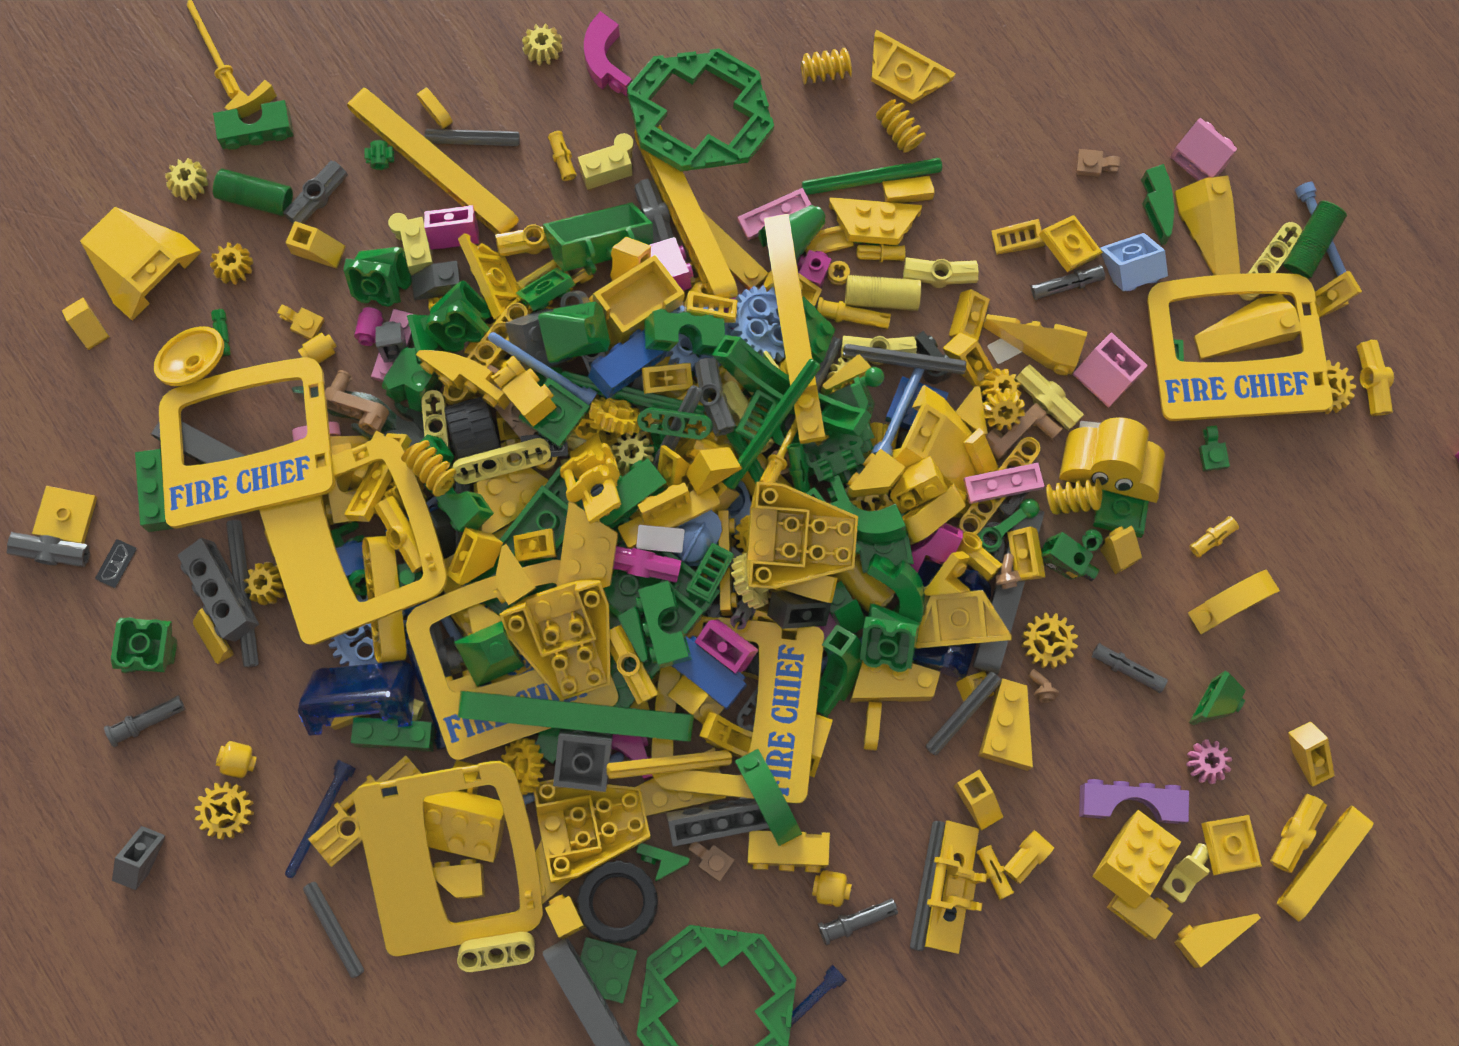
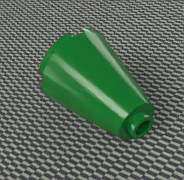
[758,205,826,261]

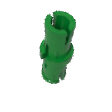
[787,443,810,493]
[1082,529,1103,551]

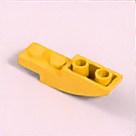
[416,350,510,410]

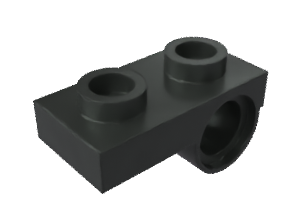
[915,331,952,384]

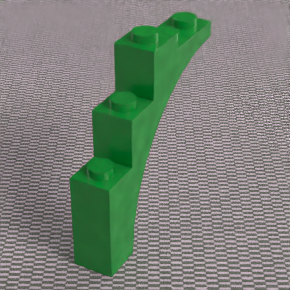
[712,335,872,436]

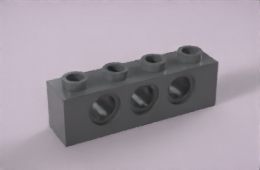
[177,538,259,642]
[666,798,769,846]

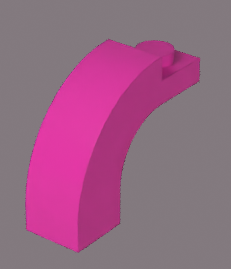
[584,11,632,96]

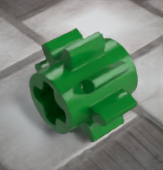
[364,140,394,170]

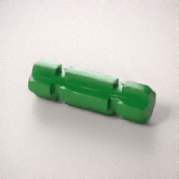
[211,309,231,357]

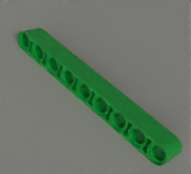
[457,691,694,741]

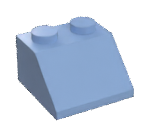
[1100,233,1168,291]

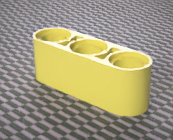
[457,932,535,972]

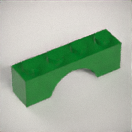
[419,434,494,532]

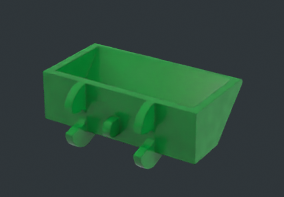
[542,202,654,275]

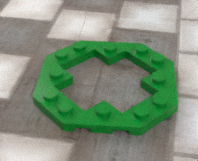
[627,49,774,172]
[637,925,796,1046]

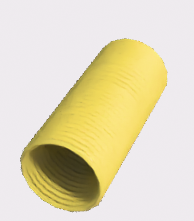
[845,275,921,311]

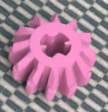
[1186,740,1232,784]

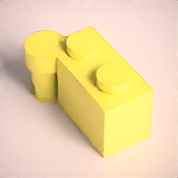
[578,133,634,190]
[388,213,434,276]

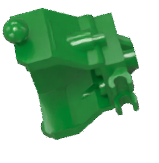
[772,367,884,484]

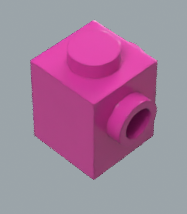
[797,250,832,288]

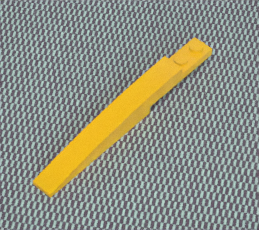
[764,214,826,444]

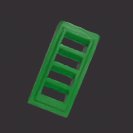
[735,389,779,441]
[686,543,734,603]
[618,606,650,663]

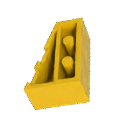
[850,661,940,703]
[978,678,1033,771]
[747,831,830,873]

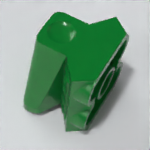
[343,247,412,307]
[420,280,491,352]
[538,301,610,363]
[382,347,443,412]
[860,603,920,672]
[111,617,177,673]

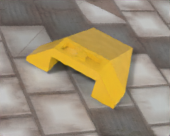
[80,207,202,321]
[892,385,977,492]
[746,482,858,589]
[500,580,611,701]
[533,779,651,883]

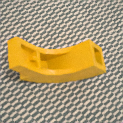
[1188,569,1280,634]
[700,712,753,758]

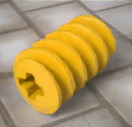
[801,48,852,84]
[876,99,926,153]
[401,440,457,497]
[1046,478,1102,515]

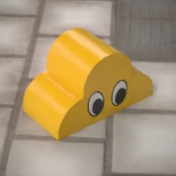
[1059,418,1165,503]

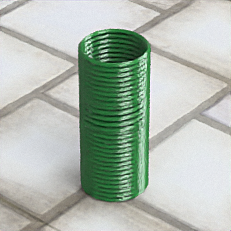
[212,168,293,217]
[1283,201,1347,279]

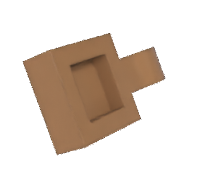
[1076,149,1120,177]
[688,842,734,882]

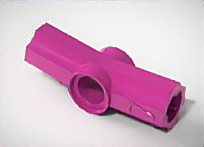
[613,546,681,582]

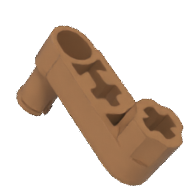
[325,370,390,435]
[986,403,1063,461]

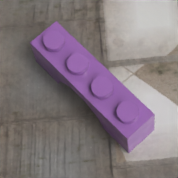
[1079,779,1189,824]

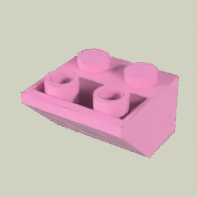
[1170,118,1237,181]
[1072,332,1148,408]

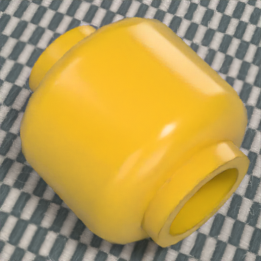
[215,741,257,778]
[812,870,852,907]

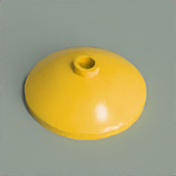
[154,327,224,386]

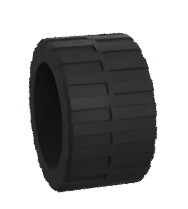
[444,396,501,475]
[577,861,658,944]

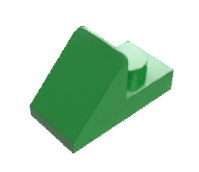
[829,581,865,634]
[636,843,690,882]

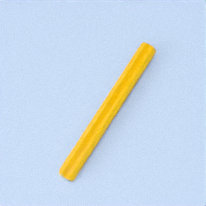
[606,750,732,779]

